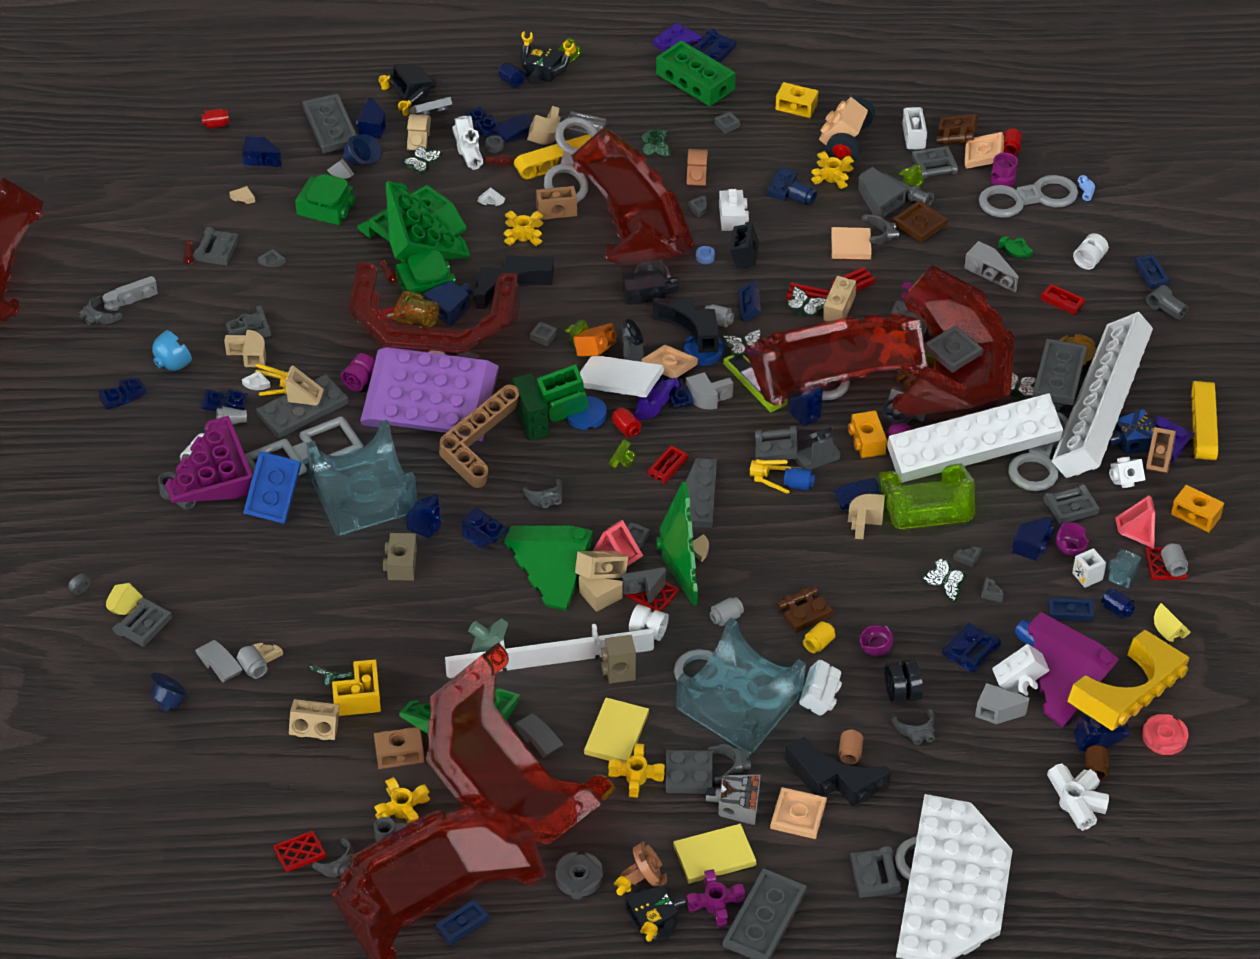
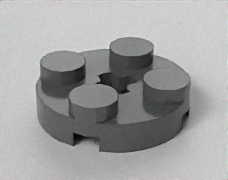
[555,852,603,900]

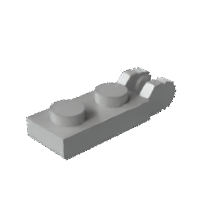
[102,276,158,312]

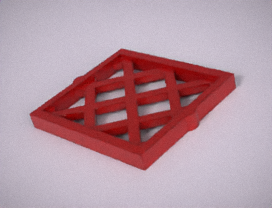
[1145,546,1188,580]
[626,582,679,612]
[273,830,326,872]

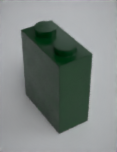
[512,373,549,441]

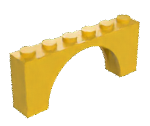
[1067,630,1190,731]

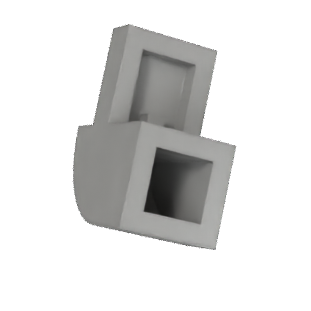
[685,372,733,409]

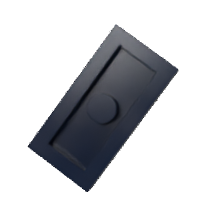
[767,167,797,201]
[1134,254,1170,290]
[738,281,761,322]
[1048,598,1094,622]
[435,899,489,946]

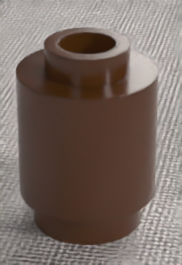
[1085,745,1109,780]

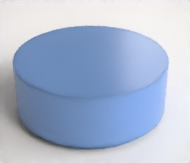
[696,246,715,264]

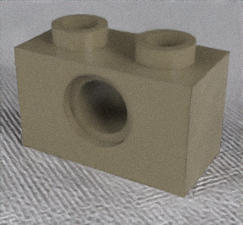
[383,533,417,581]
[601,635,636,684]

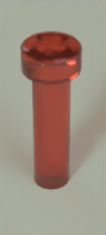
[183,241,193,264]
[380,260,397,282]

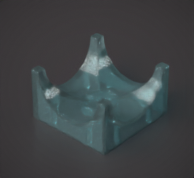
[306,420,418,536]
[676,617,806,755]

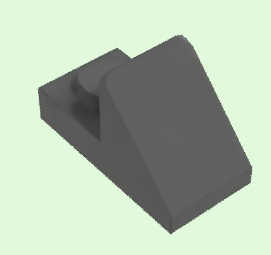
[622,567,666,604]

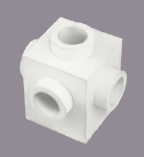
[1109,456,1145,488]

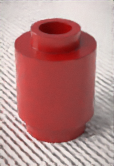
[201,108,229,129]
[1003,129,1022,155]
[612,408,641,437]

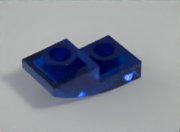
[464,106,501,137]
[495,113,533,141]
[659,376,694,409]
[99,377,147,409]
[201,389,248,411]
[834,478,883,510]

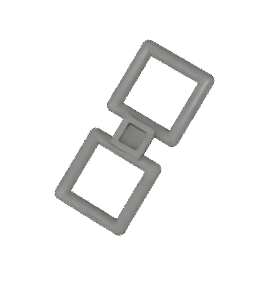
[245,416,364,476]

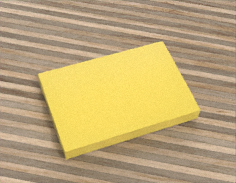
[584,698,649,763]
[673,824,756,884]

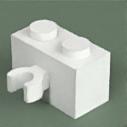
[719,189,749,231]
[992,644,1050,696]

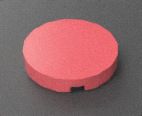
[1142,714,1189,755]

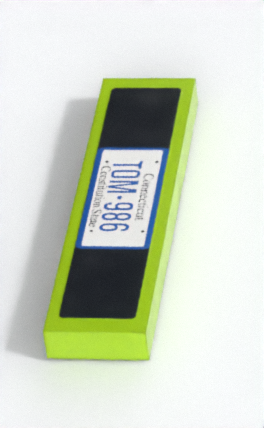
[723,352,788,412]

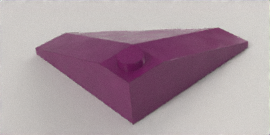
[165,415,253,503]
[1027,612,1119,728]

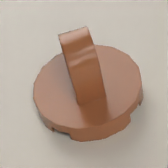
[620,842,667,888]

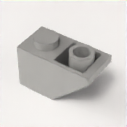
[975,683,1030,724]

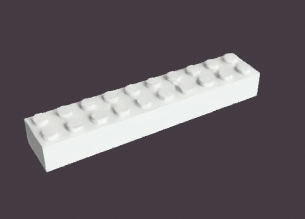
[1052,312,1153,478]

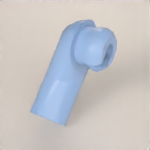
[1077,175,1095,201]

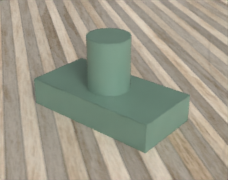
[468,618,508,653]

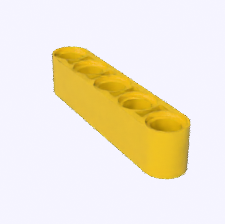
[514,134,606,179]
[1191,381,1218,461]

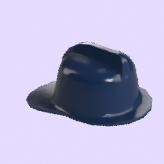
[341,134,382,166]
[151,673,189,712]

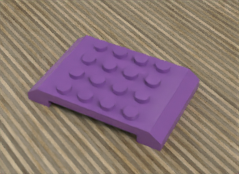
[360,347,499,441]

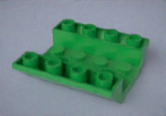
[357,185,467,263]

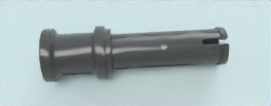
[883,173,934,207]

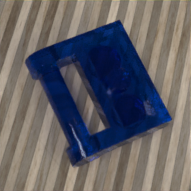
[692,29,736,63]
[942,622,1001,672]

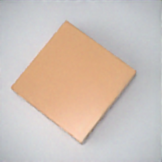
[965,132,1004,169]
[831,227,871,260]
[642,345,698,378]
[770,787,827,839]

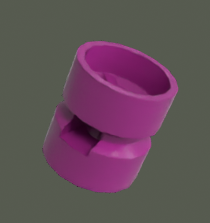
[991,152,1018,187]
[340,353,375,391]

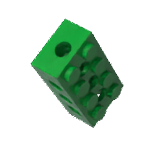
[656,40,736,107]

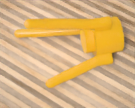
[255,363,288,396]
[750,459,800,494]

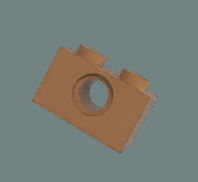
[536,186,577,220]
[1146,427,1176,474]
[374,727,424,769]

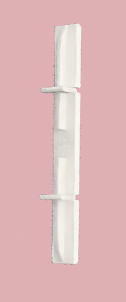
[445,624,654,678]

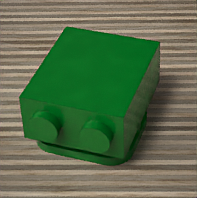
[295,174,356,225]
[396,250,456,304]
[537,364,589,422]

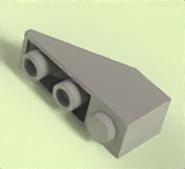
[964,241,1019,292]

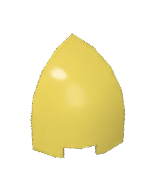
[106,583,143,615]
[1154,603,1191,642]

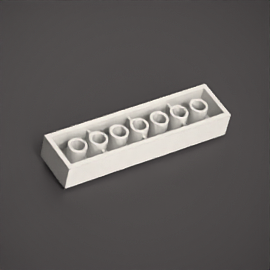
[887,393,1063,483]

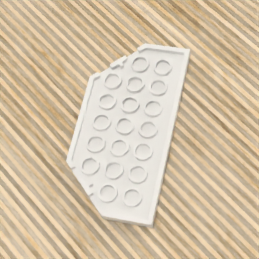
[896,794,1012,959]

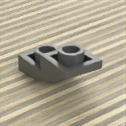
[514,713,563,758]

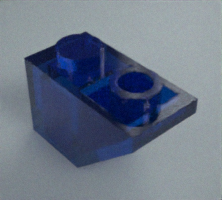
[356,98,386,139]
[242,136,282,167]
[789,386,823,427]
[406,494,441,538]
[462,507,508,547]
[1012,516,1055,561]
[1074,716,1131,751]

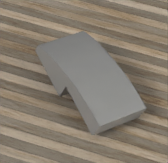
[195,640,243,683]

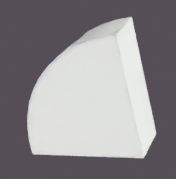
[477,187,505,206]
[242,371,271,390]

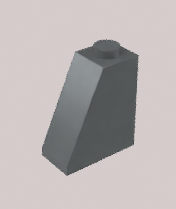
[858,167,906,218]

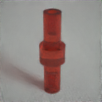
[486,154,518,166]

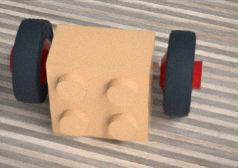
[819,97,875,164]

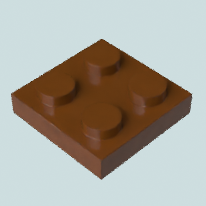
[893,201,948,243]

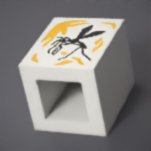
[1072,548,1106,587]

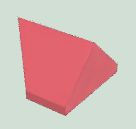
[1115,495,1155,549]
[593,520,643,566]

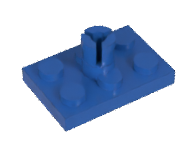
[243,451,302,524]

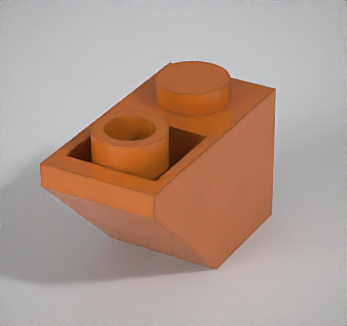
[574,323,617,356]

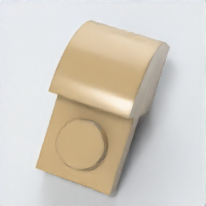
[527,106,561,145]
[407,114,431,152]
[224,330,266,367]
[848,494,885,540]

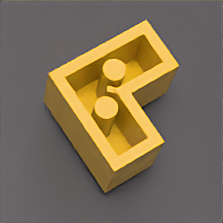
[332,659,381,716]

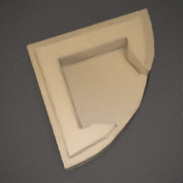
[229,186,255,204]
[693,534,709,562]
[252,643,283,663]

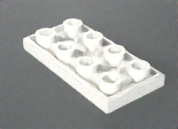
[580,356,664,397]

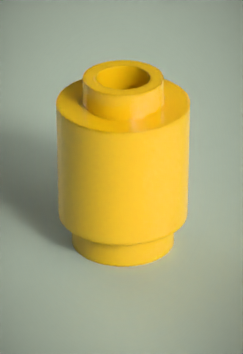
[803,621,835,653]

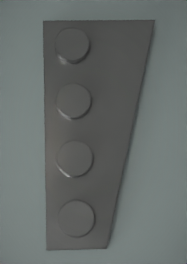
[686,458,717,528]

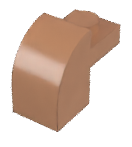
[687,149,708,187]

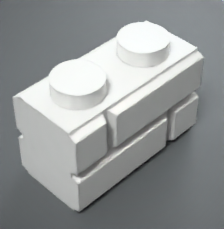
[902,107,927,150]
[799,660,842,716]

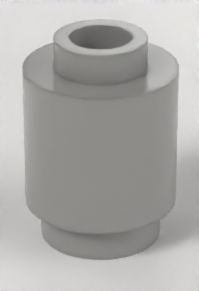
[705,304,734,328]
[1161,544,1188,577]
[710,597,744,626]
[237,646,268,679]

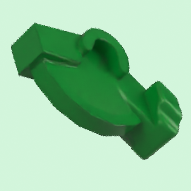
[998,236,1033,259]

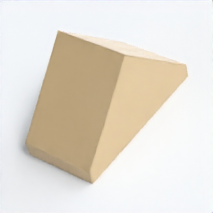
[285,366,324,405]
[579,575,623,612]

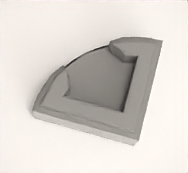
[327,159,354,179]

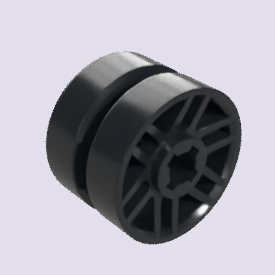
[884,659,923,704]

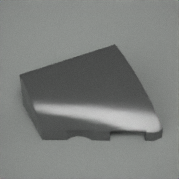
[226,305,271,338]

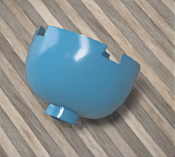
[152,330,192,371]

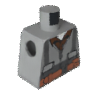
[706,775,761,825]

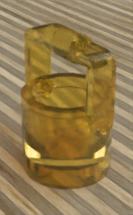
[393,291,439,327]

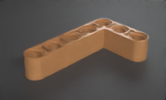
[439,385,519,488]

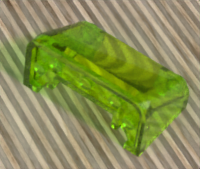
[879,463,975,529]

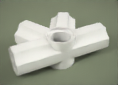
[452,116,483,170]
[1047,764,1109,831]

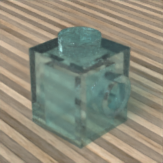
[1107,549,1141,588]

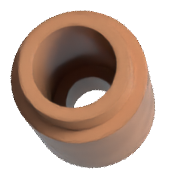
[838,729,864,765]

